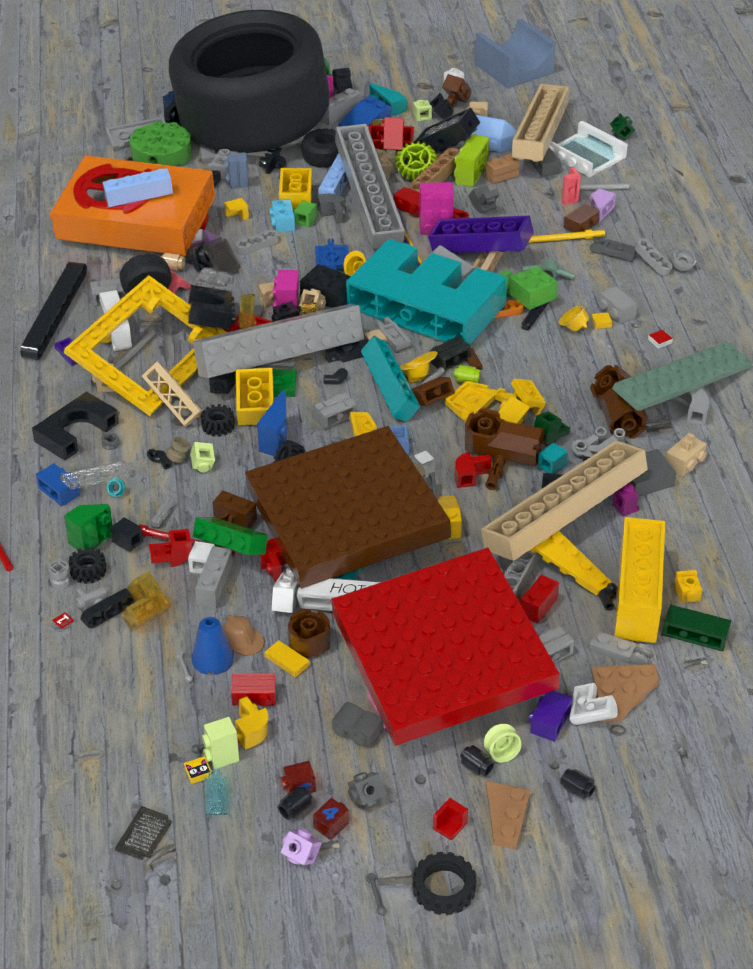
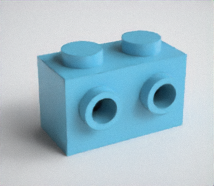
[269,200,295,232]

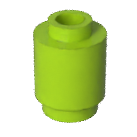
[454,365,481,383]

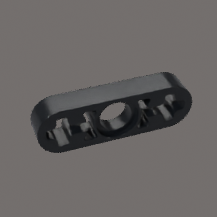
[81,588,137,628]

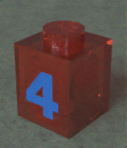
[280,761,316,794]
[313,797,349,841]

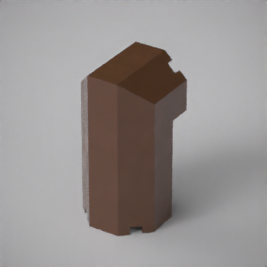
[590,365,648,439]
[465,408,545,466]

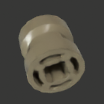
[166,436,190,463]

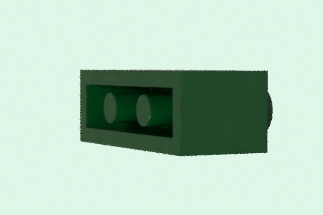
[662,604,732,652]

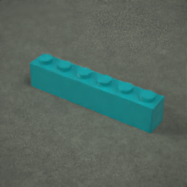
[361,335,421,422]

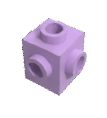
[280,828,322,865]

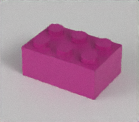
[419,182,454,235]

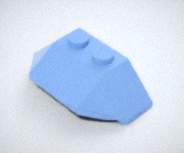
[472,115,517,152]

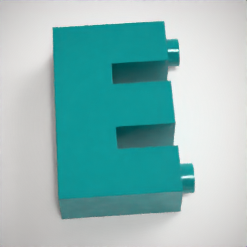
[346,239,506,345]

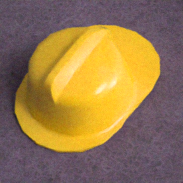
[343,251,367,276]
[559,306,589,332]
[399,351,438,383]

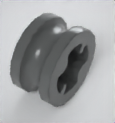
[102,433,119,450]

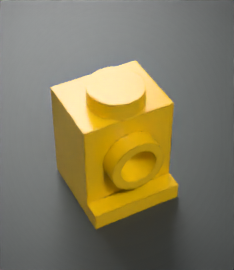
[674,570,702,603]

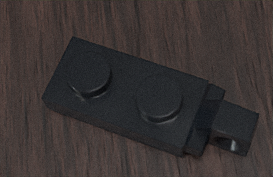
[326,339,369,363]

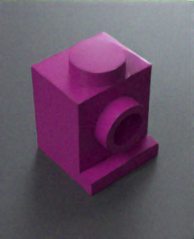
[612,483,639,516]

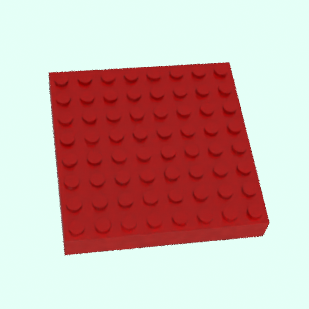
[331,547,560,746]

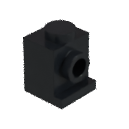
[430,93,453,119]

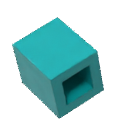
[538,443,568,474]

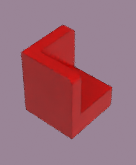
[433,798,468,840]

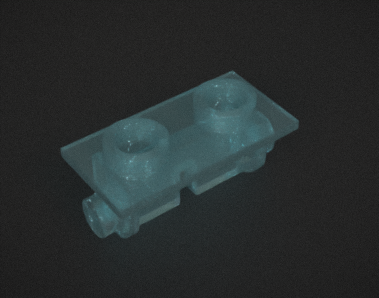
[205,769,228,816]

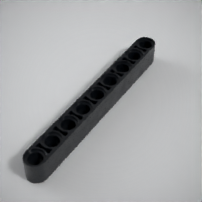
[20,262,87,360]

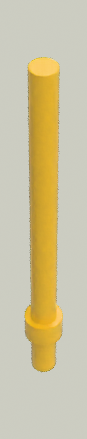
[528,229,605,243]

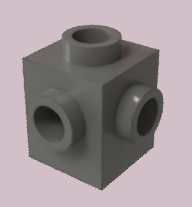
[348,772,387,807]

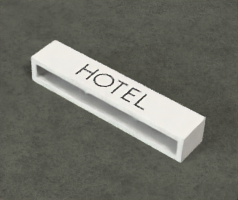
[296,579,381,611]

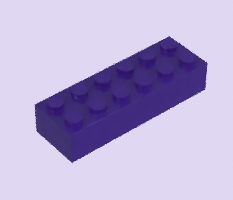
[428,215,534,254]

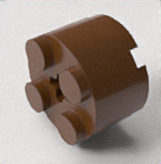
[288,609,330,659]

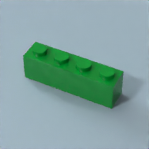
[193,517,268,555]

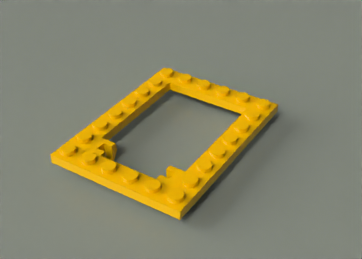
[64,275,227,416]

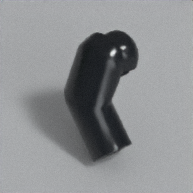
[147,449,172,470]

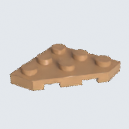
[591,664,659,722]

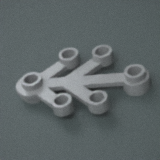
[571,427,643,457]

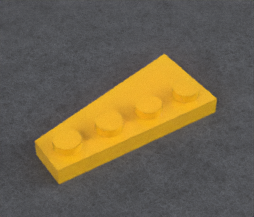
[529,531,613,596]

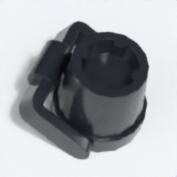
[187,241,213,272]

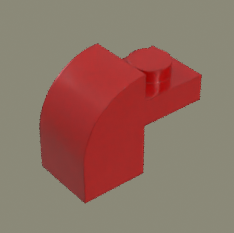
[454,452,492,488]
[149,529,192,567]
[260,538,287,582]

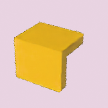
[224,198,249,220]

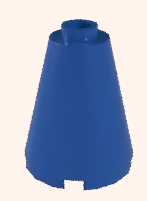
[191,617,234,675]

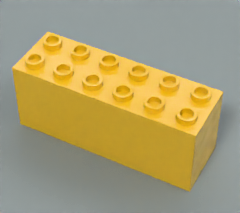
[614,517,665,643]

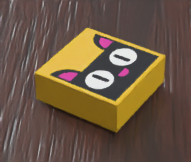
[183,756,212,784]

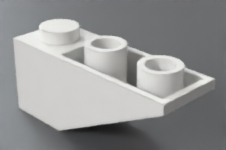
[272,567,299,613]

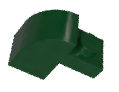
[534,411,571,445]

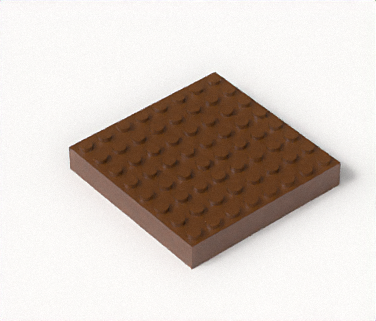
[245,426,451,588]

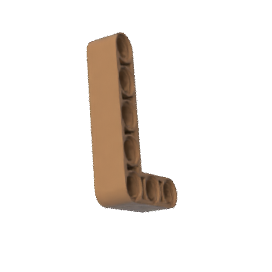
[410,148,459,193]

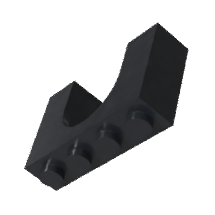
[188,285,236,330]
[32,391,119,461]

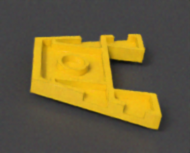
[445,381,520,423]

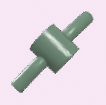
[523,258,575,280]

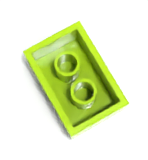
[454,134,489,187]

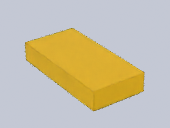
[264,640,310,678]

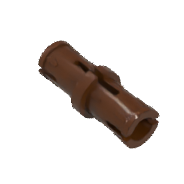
[485,455,506,490]

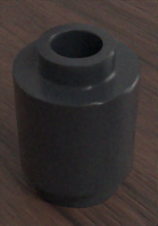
[460,745,495,777]
[560,768,596,799]
[277,787,312,820]

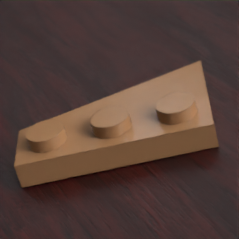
[486,781,530,850]

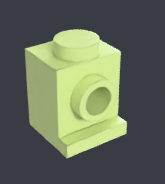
[413,100,432,121]
[190,442,215,473]

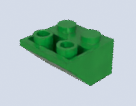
[64,504,113,551]

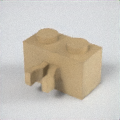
[665,433,707,476]

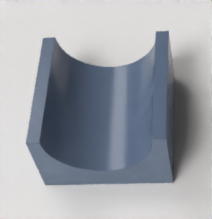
[474,19,556,89]

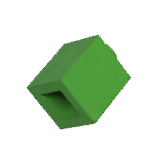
[294,201,317,227]

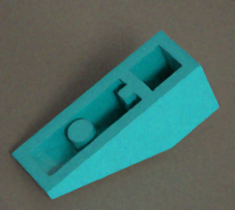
[369,83,408,116]

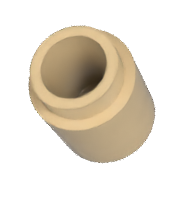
[161,252,186,271]

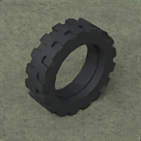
[413,852,476,915]

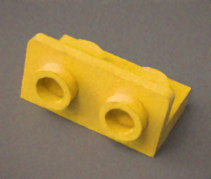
[511,378,546,416]

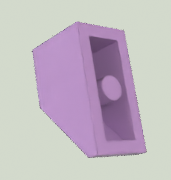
[590,188,616,222]

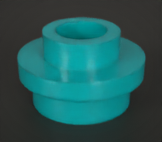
[106,478,126,497]

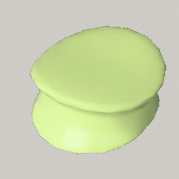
[484,724,521,763]

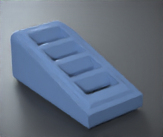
[390,425,409,455]

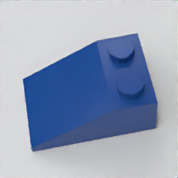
[338,96,391,127]
[257,390,288,456]

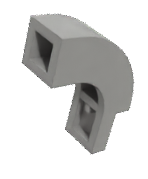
[672,387,710,426]

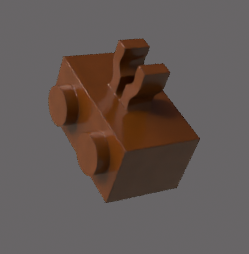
[442,74,472,107]
[212,491,257,529]

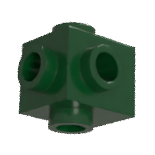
[610,113,636,141]

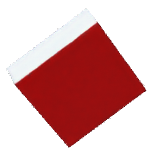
[648,330,673,349]

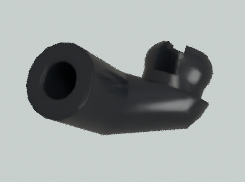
[324,368,348,384]
[599,583,618,610]

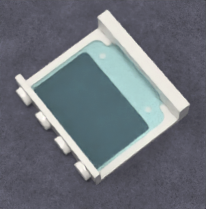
[549,121,628,177]

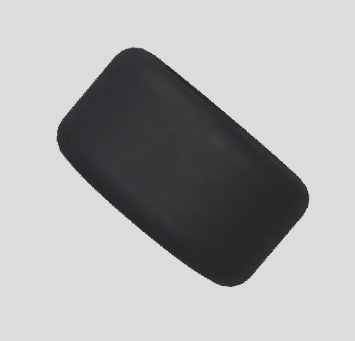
[169,9,330,153]

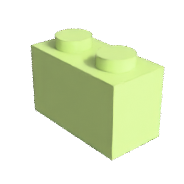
[202,717,239,769]

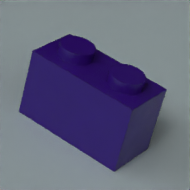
[528,691,573,742]

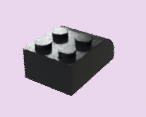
[300,264,351,308]

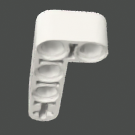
[99,290,132,351]

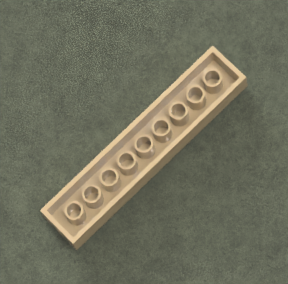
[512,84,569,162]
[481,441,648,561]

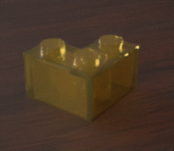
[121,571,171,632]

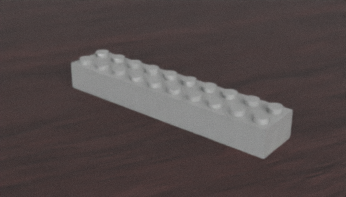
[335,124,405,249]
[193,304,364,378]

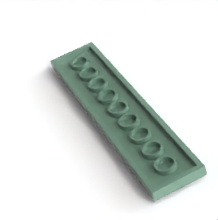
[612,342,752,411]

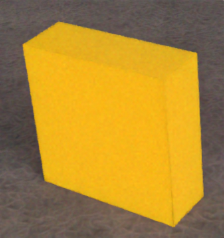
[591,312,612,329]

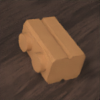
[485,154,520,184]

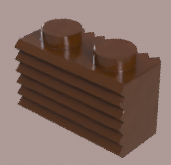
[563,203,600,232]
[412,377,455,406]

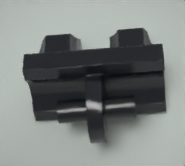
[259,147,287,174]

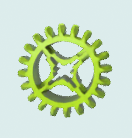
[396,141,437,181]

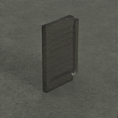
[202,237,241,280]
[115,806,172,860]

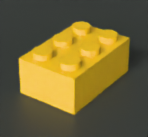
[279,168,312,210]
[236,368,274,425]

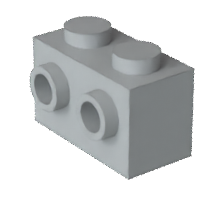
[209,149,238,180]

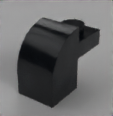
[331,67,353,94]

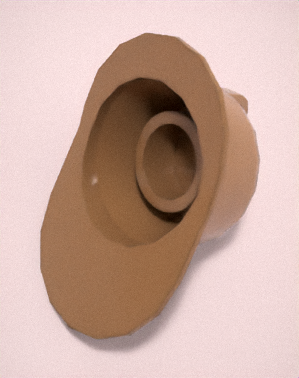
[223,615,264,656]

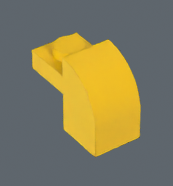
[235,697,268,750]

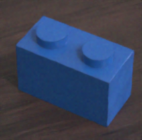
[36,463,80,506]

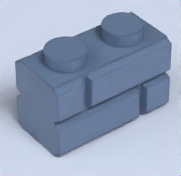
[225,152,249,189]

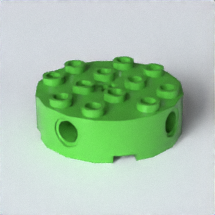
[130,121,192,166]

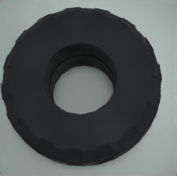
[301,128,339,168]
[119,253,172,294]

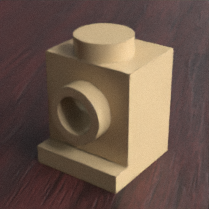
[467,102,488,117]
[259,282,276,308]

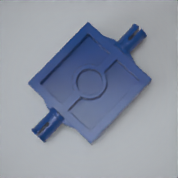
[315,238,349,270]

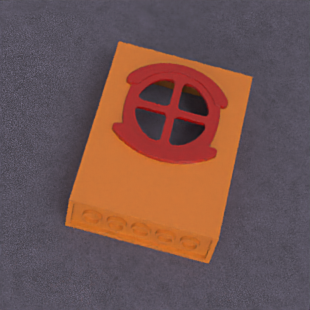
[50,155,215,256]

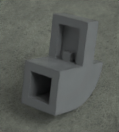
[468,185,500,213]
[317,193,346,224]

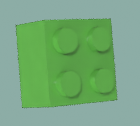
[509,266,557,310]

